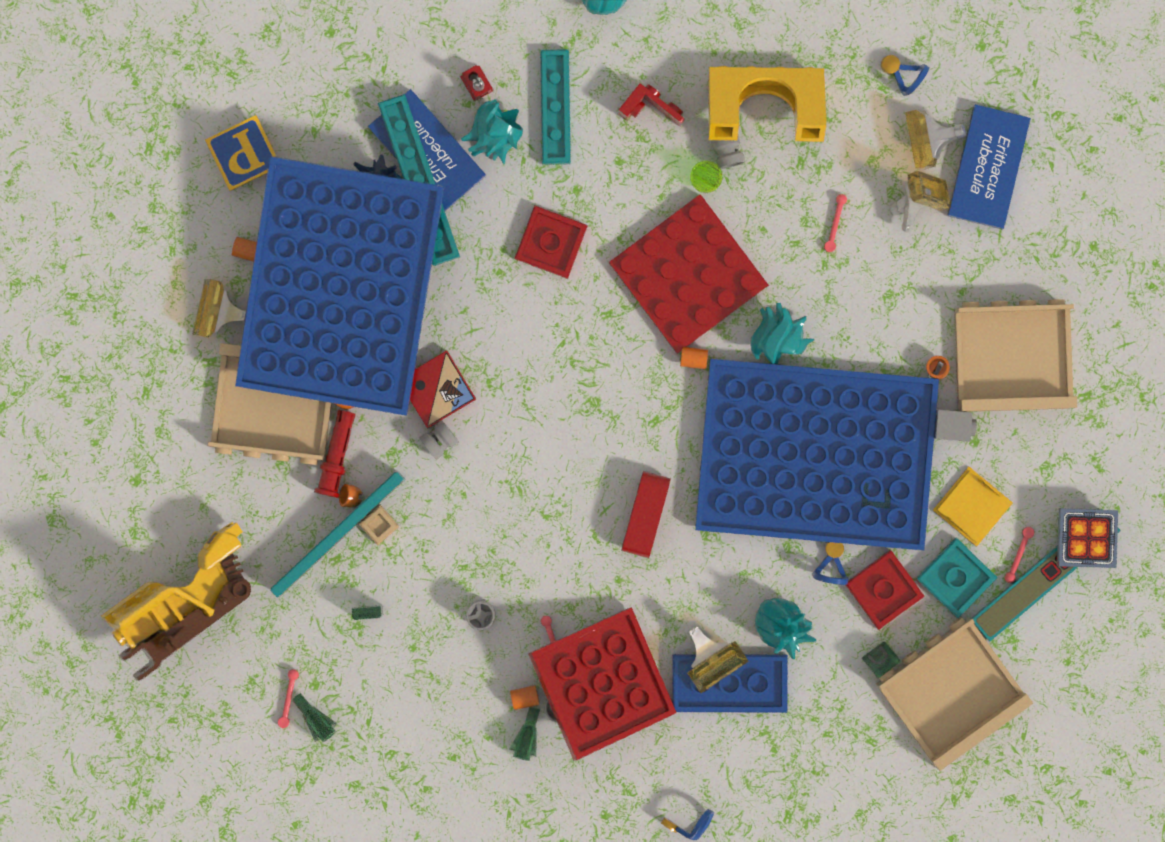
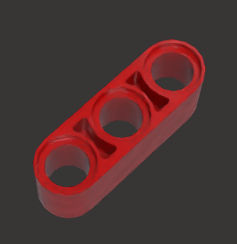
[621,471,671,558]

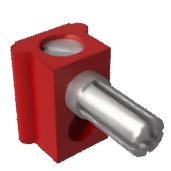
[460,65,494,101]

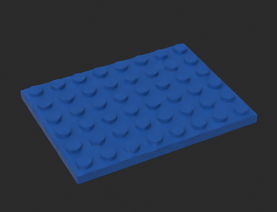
[235,156,445,416]
[695,359,939,551]

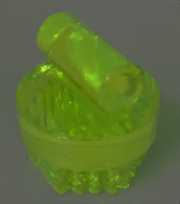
[690,160,722,193]

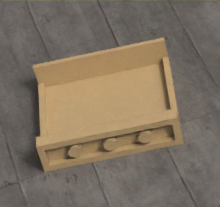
[954,299,1077,412]
[208,343,332,465]
[876,617,1033,771]

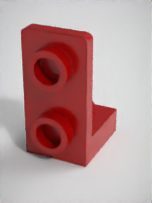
[618,83,685,126]

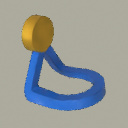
[881,55,930,96]
[812,542,848,585]
[661,809,714,840]

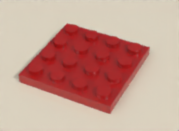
[609,194,769,354]
[528,607,676,761]

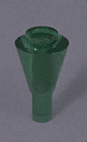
[292,693,337,742]
[509,707,540,761]

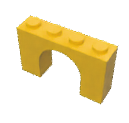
[708,66,826,142]

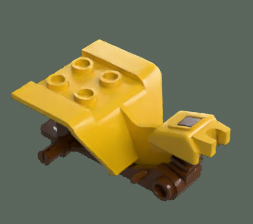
[101,522,251,681]

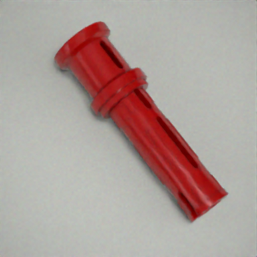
[314,410,356,498]

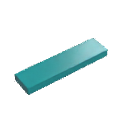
[540,49,571,165]

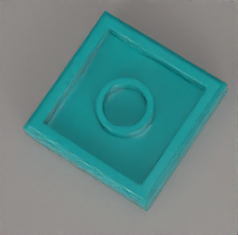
[916,537,998,618]

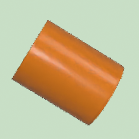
[232,237,257,262]
[680,347,708,369]
[510,685,540,710]

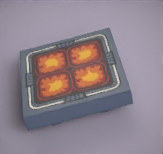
[1057,508,1118,568]

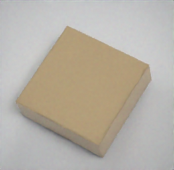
[359,505,400,545]

